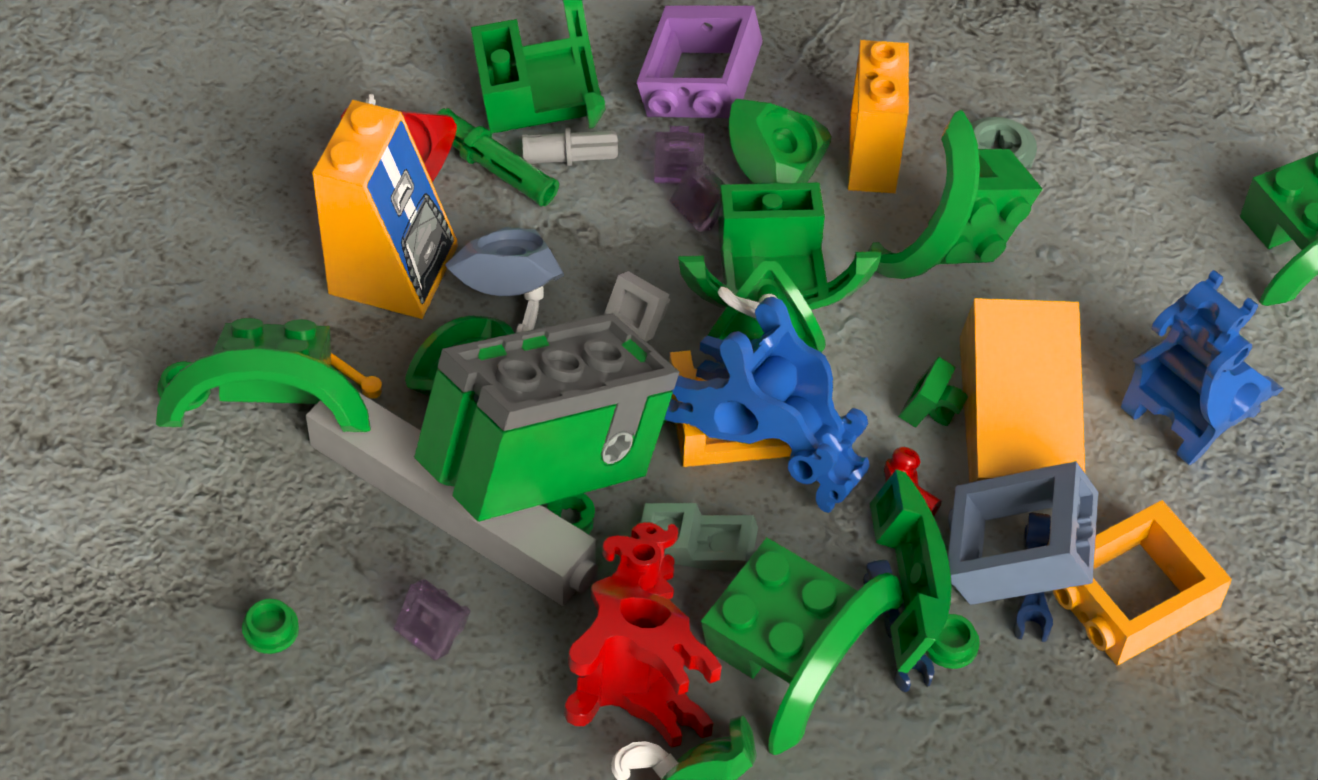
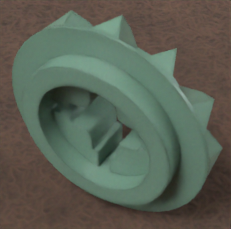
[971,117,1037,169]

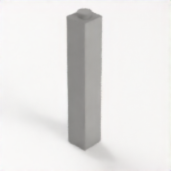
[306,393,598,606]

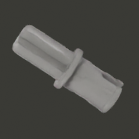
[522,128,618,166]

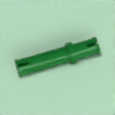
[437,108,559,207]

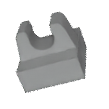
[604,271,670,342]

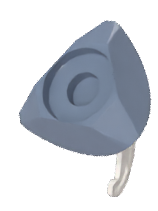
[445,227,564,333]

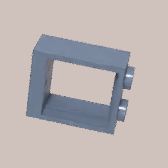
[947,461,1098,605]

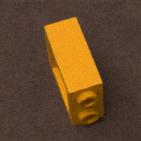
[848,40,909,194]
[1052,500,1232,666]

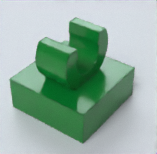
[898,356,968,428]

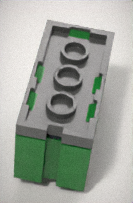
[414,313,680,522]

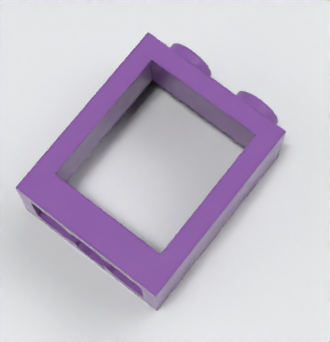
[636,6,763,118]

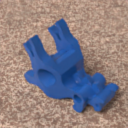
[1121,270,1284,466]
[664,297,870,513]

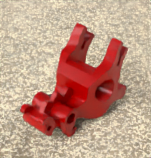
[564,522,722,748]

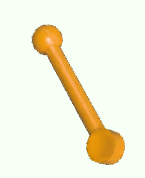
[331,353,382,399]

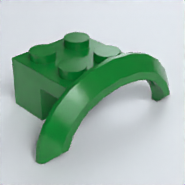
[471,0,606,134]
[867,110,1043,279]
[1240,152,1318,306]
[678,182,882,310]
[156,318,371,432]
[701,537,904,755]

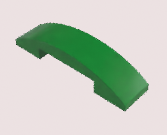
[869,470,952,673]

